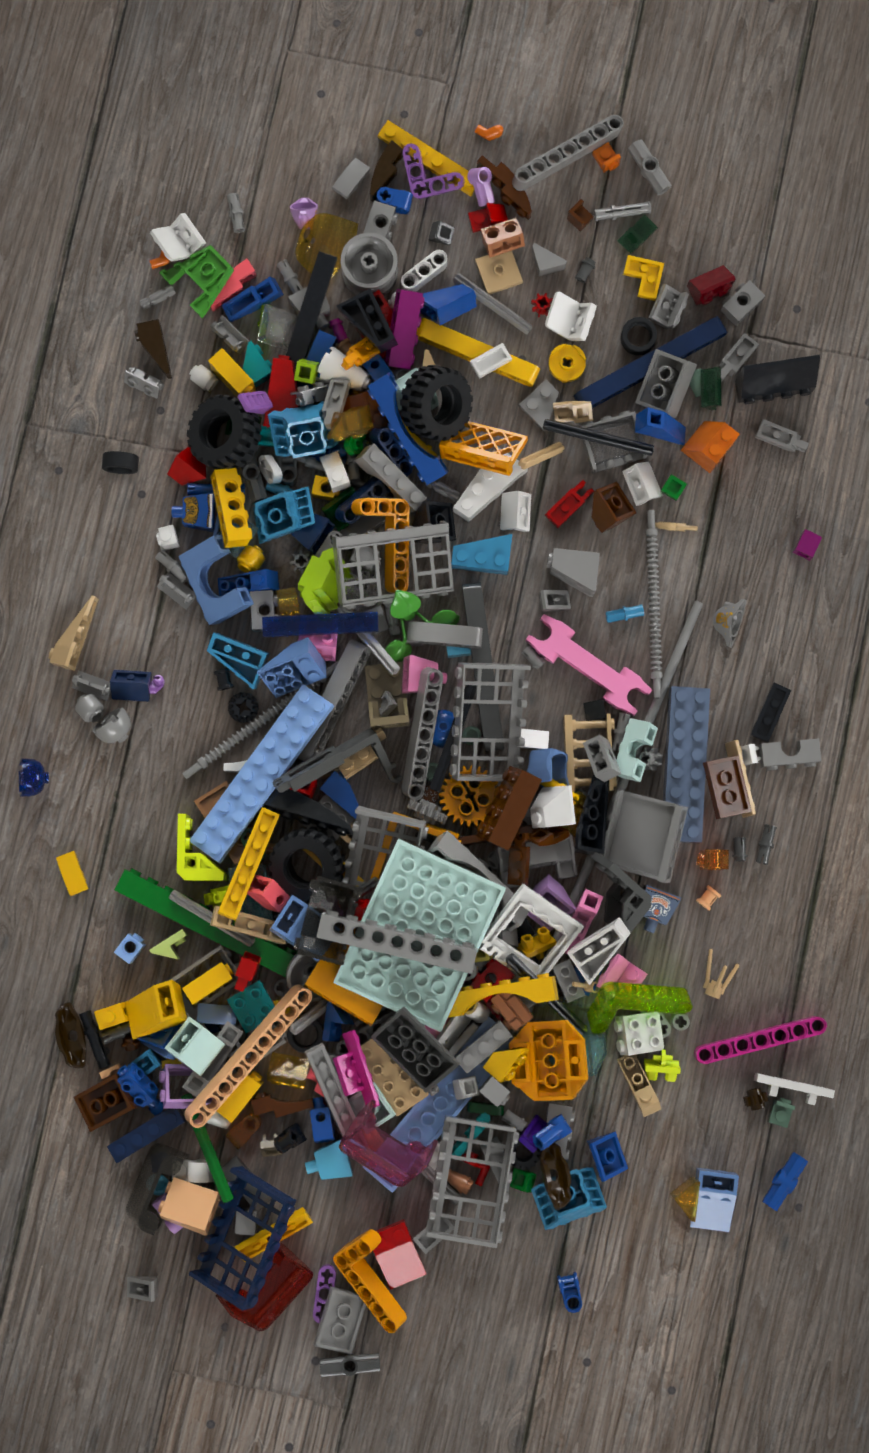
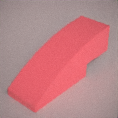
[211,258,256,312]

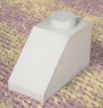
[319,451,351,493]

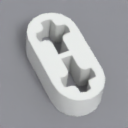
[258,455,282,484]

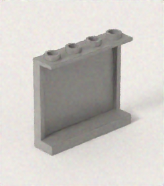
[600,790,688,883]

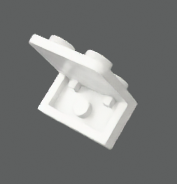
[150,213,206,261]
[545,292,597,341]
[614,1011,664,1056]

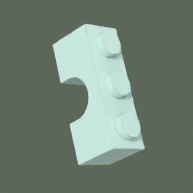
[616,718,658,782]

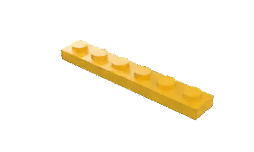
[378,120,475,197]
[217,807,280,921]

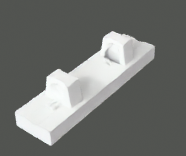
[754,1073,835,1105]

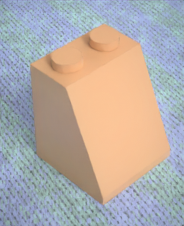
[158,1177,221,1236]

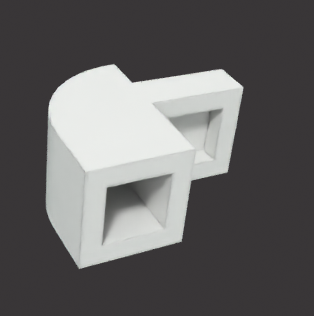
[172,1159,214,1183]

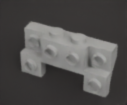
[495,835,578,888]

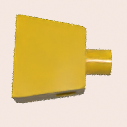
[94,1001,129,1030]

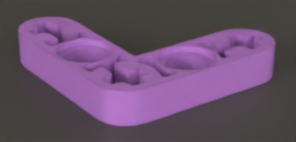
[403,144,465,199]

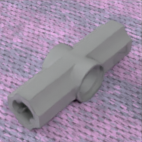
[628,139,672,196]

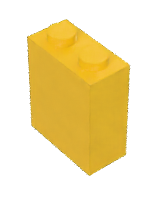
[208,348,256,398]
[182,962,234,1006]
[217,1070,264,1123]

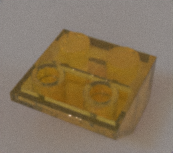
[327,405,373,442]

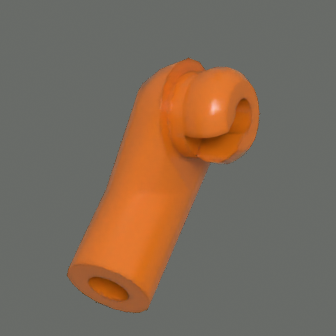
[150,250,170,269]

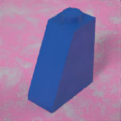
[420,284,477,326]

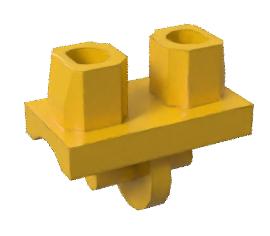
[517,926,557,960]

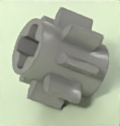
[290,550,310,575]
[639,747,663,771]

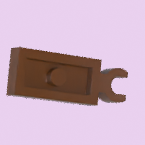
[507,832,530,886]

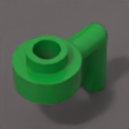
[344,432,367,456]

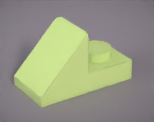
[149,929,188,959]

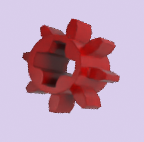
[531,293,553,317]

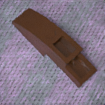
[477,155,532,220]

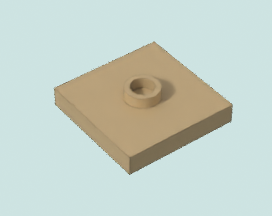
[475,251,523,295]

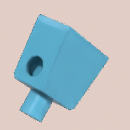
[305,1138,353,1180]

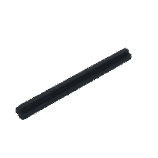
[543,419,654,456]
[430,685,476,792]
[506,953,588,1036]

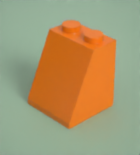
[680,421,740,473]

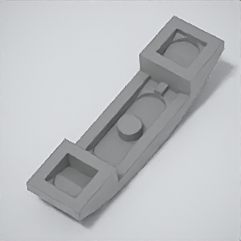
[182,1021,244,1097]

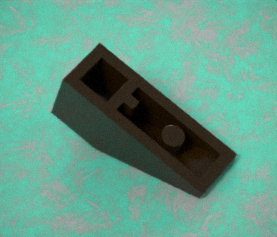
[134,319,172,379]

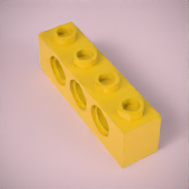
[210,468,252,548]

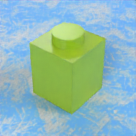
[294,359,320,384]

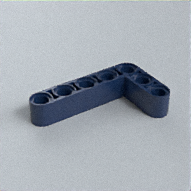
[335,428,413,524]

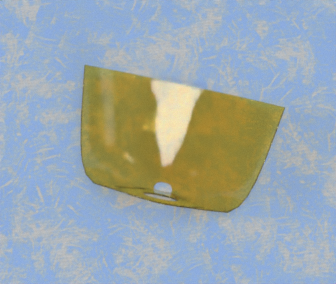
[295,213,359,278]

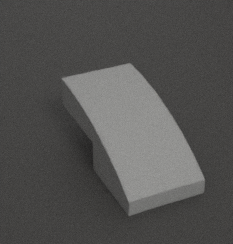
[332,158,370,199]

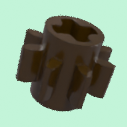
[743,1088,769,1111]

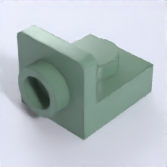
[767,1097,796,1128]

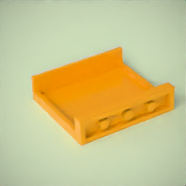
[304,924,383,1026]

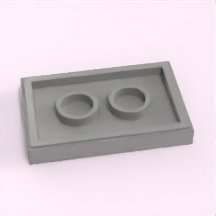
[313,1286,366,1354]

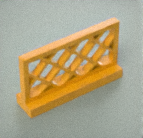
[439,421,528,476]

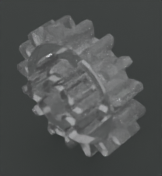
[345,571,383,612]

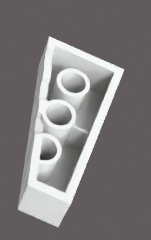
[453,446,528,522]

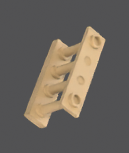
[563,714,617,792]

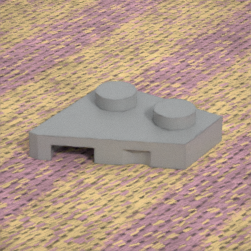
[519,379,559,432]

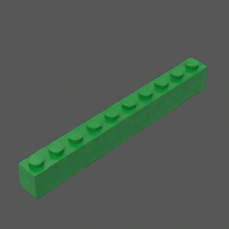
[114,868,296,977]

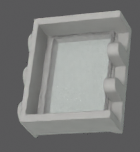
[581,410,647,474]

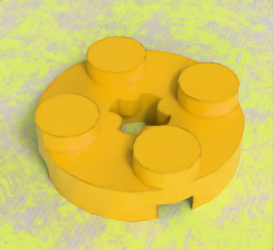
[548,344,586,383]

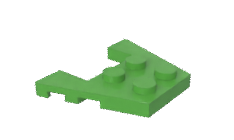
[159,245,234,318]

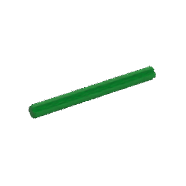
[181,1093,234,1203]

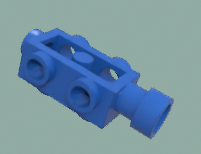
[117,1063,164,1116]

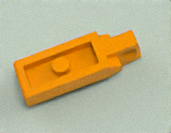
[341,338,380,370]

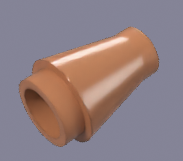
[447,1169,474,1195]

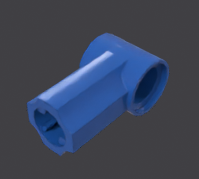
[532,1114,572,1151]

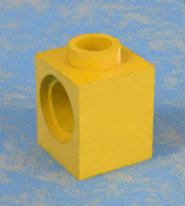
[311,475,340,501]

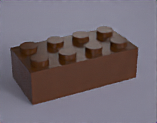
[477,766,542,851]

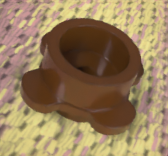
[121,1034,141,1051]

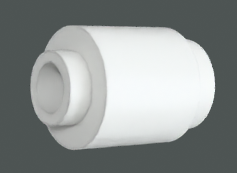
[189,364,218,392]

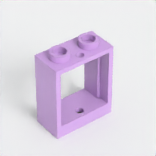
[159,1064,212,1109]

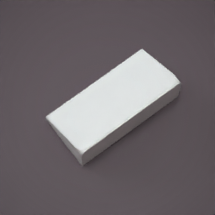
[518,729,549,750]

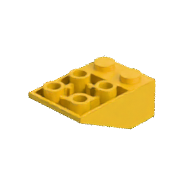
[125,980,187,1040]

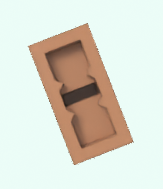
[481,218,525,258]

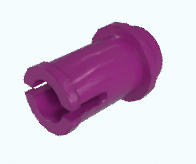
[329,318,348,344]

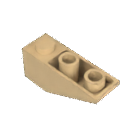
[617,1055,661,1117]

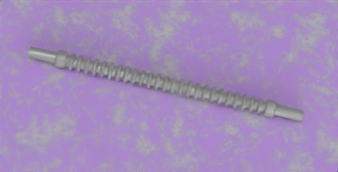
[646,510,663,699]
[182,661,338,779]

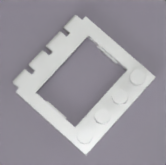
[479,883,584,976]

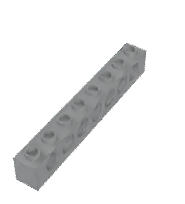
[316,910,478,974]

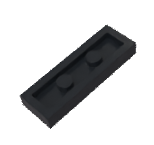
[750,682,791,743]

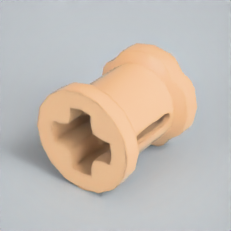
[696,885,721,911]

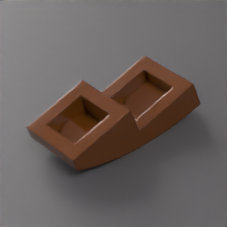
[528,826,570,846]

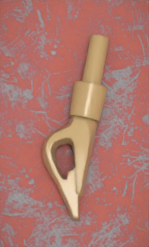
[655,522,698,532]

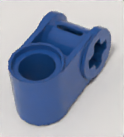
[376,187,413,214]
[557,1272,582,1313]

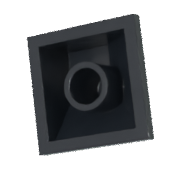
[412,500,456,544]

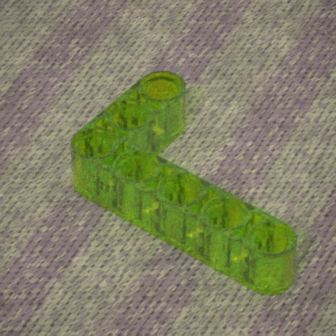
[587,982,693,1034]

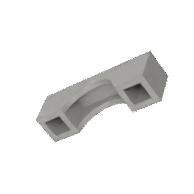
[354,443,427,513]

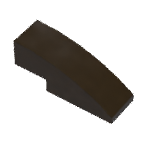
[370,140,403,202]

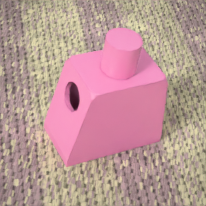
[402,655,447,694]

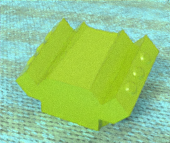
[298,548,353,622]

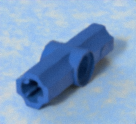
[762,1152,808,1211]

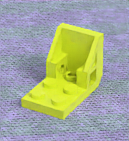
[177,814,227,881]

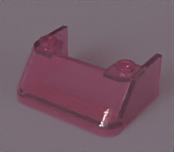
[339,1099,438,1187]

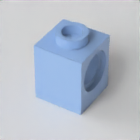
[114,933,146,964]

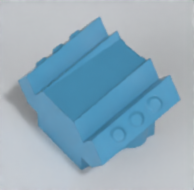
[268,401,338,458]
[253,486,315,544]
[531,1167,607,1230]

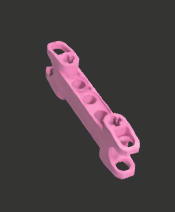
[525,614,652,717]

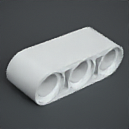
[401,250,447,292]

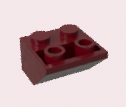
[687,265,736,306]

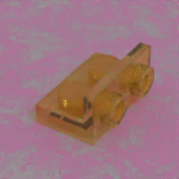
[267,1052,310,1089]

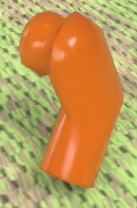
[475,125,503,141]

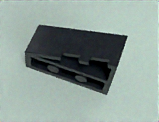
[337,289,398,353]

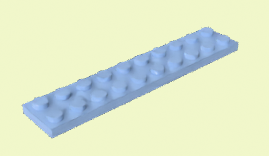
[190,684,334,864]
[363,1017,514,1193]

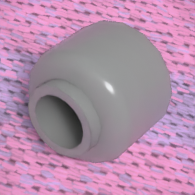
[75,694,104,723]

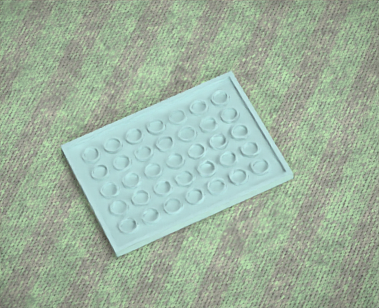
[333,838,506,1032]

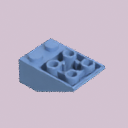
[257,637,327,698]
[269,895,339,962]
[690,1168,739,1232]

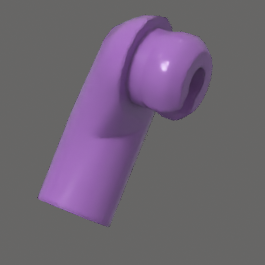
[149,675,165,694]

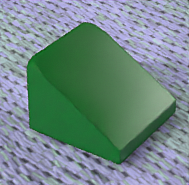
[510,1167,537,1193]

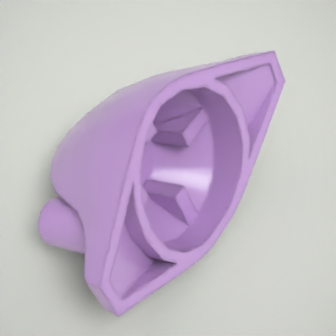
[290,198,318,229]

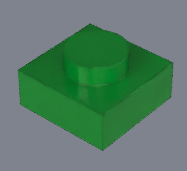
[660,474,687,501]

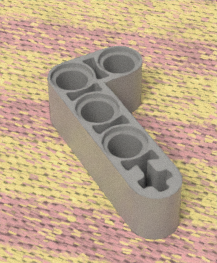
[407,621,483,649]

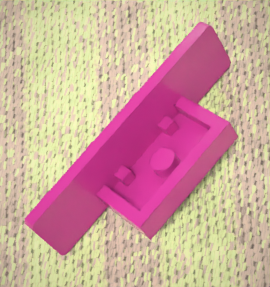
[332,1030,380,1109]

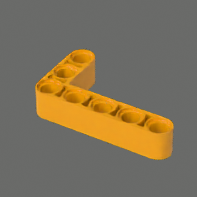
[351,498,410,593]
[333,1229,407,1333]

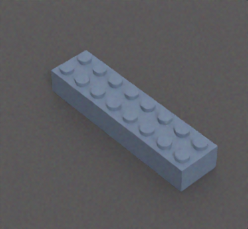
[663,686,710,843]

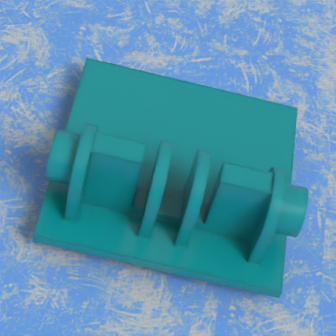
[227,980,275,1033]

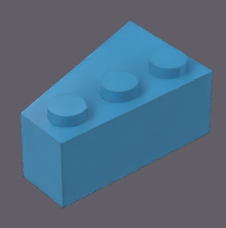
[451,534,512,575]
[207,632,270,690]

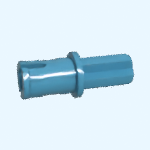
[605,604,644,623]

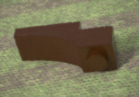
[251,1092,314,1118]

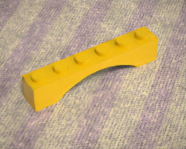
[448,973,559,1018]

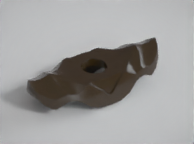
[55,1002,87,1069]
[540,1143,572,1210]

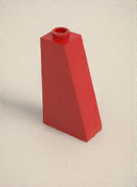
[263,355,300,427]

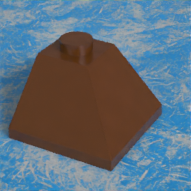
[591,482,636,533]

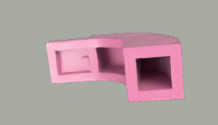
[565,889,604,955]

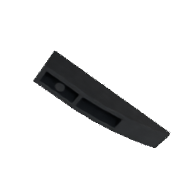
[261,788,353,836]

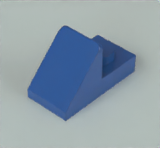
[322,1001,354,1042]

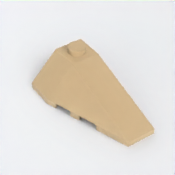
[48,596,99,671]

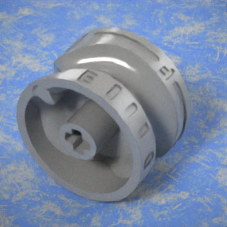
[341,233,398,296]

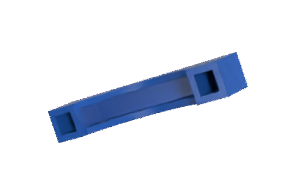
[368,372,449,485]

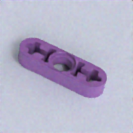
[313,1264,336,1323]

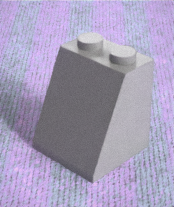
[547,548,600,597]

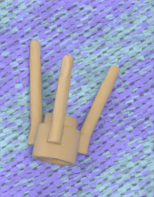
[703,949,739,999]

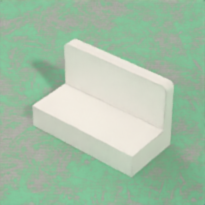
[622,462,663,506]
[500,491,531,532]

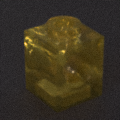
[276,587,300,618]

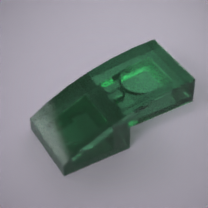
[618,214,658,254]

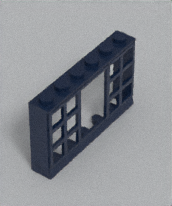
[189,1166,296,1311]

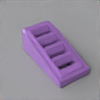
[237,391,273,414]

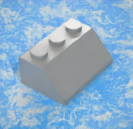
[635,349,697,418]

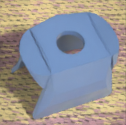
[527,748,569,788]

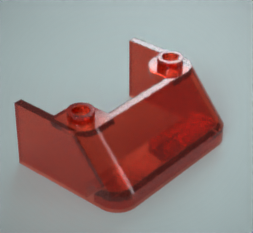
[215,1236,313,1331]

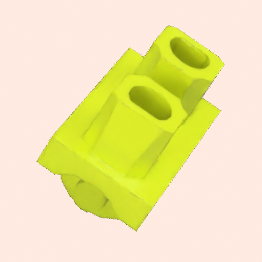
[204,886,228,909]
[644,1049,681,1082]

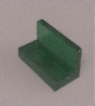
[701,367,722,411]

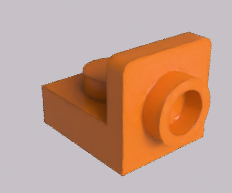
[592,142,621,172]

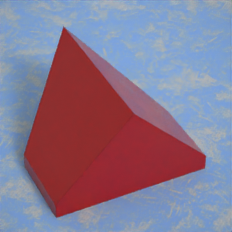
[167,446,206,486]

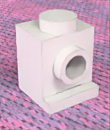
[156,525,180,551]

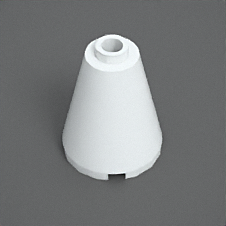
[316,347,371,392]

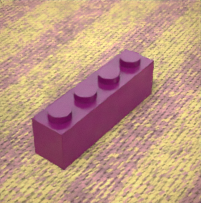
[384,288,424,369]

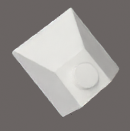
[530,785,576,828]

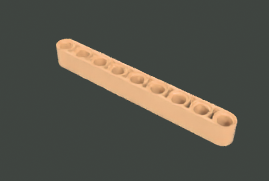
[184,984,312,1128]

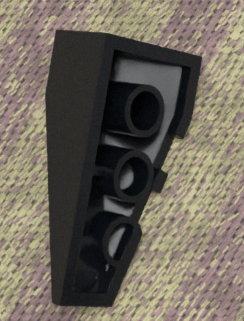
[574,775,609,855]

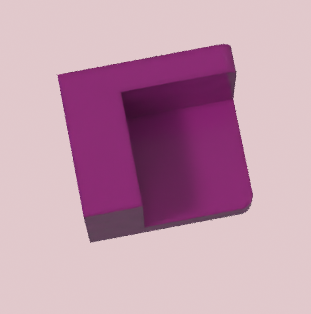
[792,529,822,561]

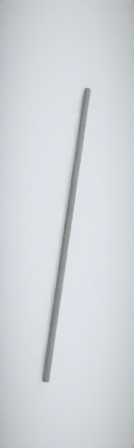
[523,601,703,1027]

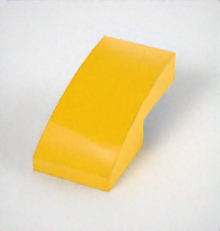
[56,851,89,896]

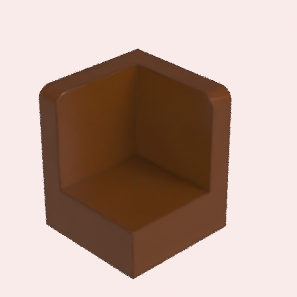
[567,199,594,232]

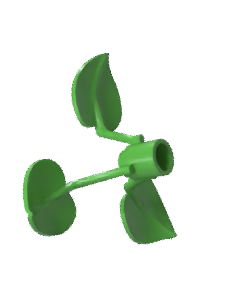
[385,590,460,662]

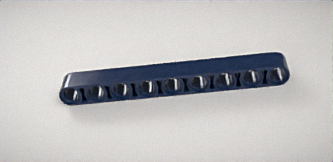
[573,316,728,409]

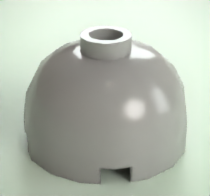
[92,707,131,744]

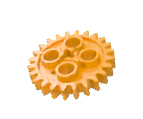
[439,765,498,828]

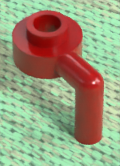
[461,1151,490,1187]

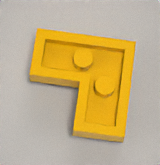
[623,255,664,301]

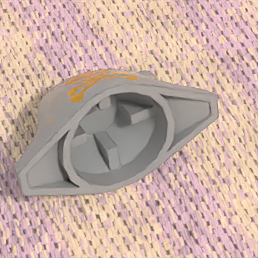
[713,599,747,648]

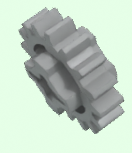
[407,798,448,825]

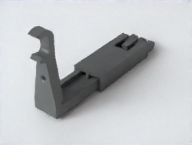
[273,728,403,793]

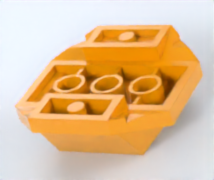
[509,1020,588,1101]

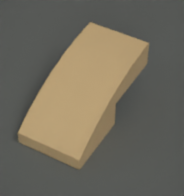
[553,401,593,423]

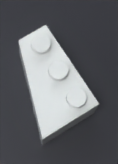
[567,917,631,985]

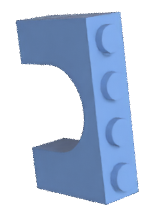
[179,535,254,625]

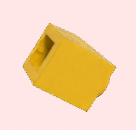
[483,1048,529,1083]

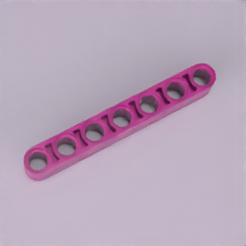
[694,1016,827,1064]

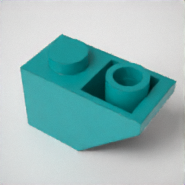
[243,341,272,388]

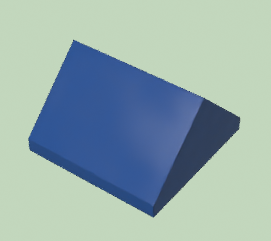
[587,1131,628,1182]

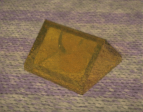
[670,1176,700,1222]

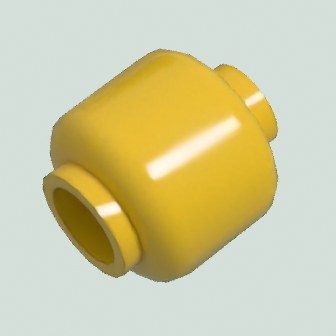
[237,545,265,573]

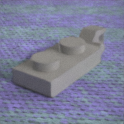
[716,333,759,382]
[322,379,351,430]
[755,419,809,453]

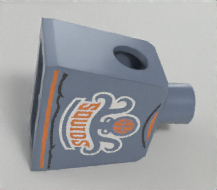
[643,885,681,933]

